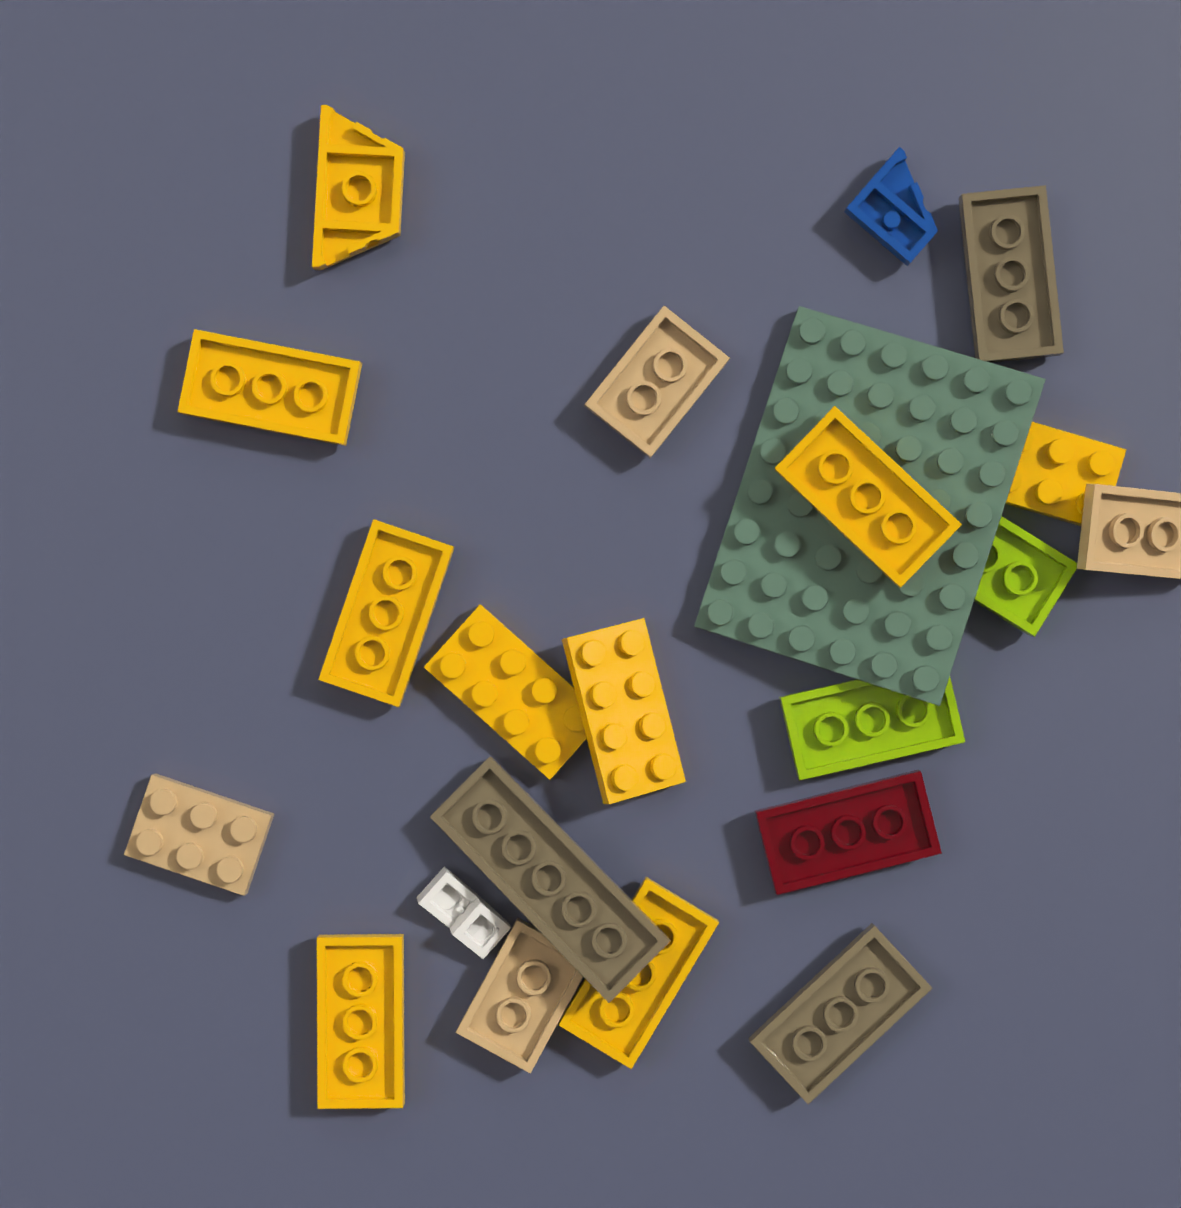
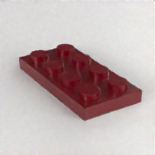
[755,770,942,895]

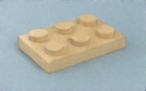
[585,306,730,459]
[1077,484,1181,579]
[124,773,274,896]
[456,918,583,1074]

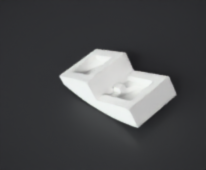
[416,866,511,959]

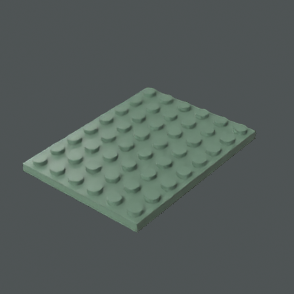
[694,306,1046,706]

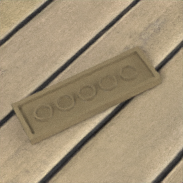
[430,757,671,1003]

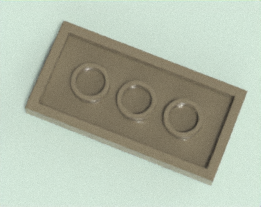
[958,185,1064,363]
[749,923,933,1104]

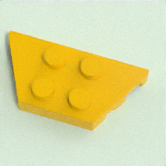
[312,105,405,270]

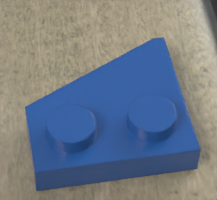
[844,147,938,266]

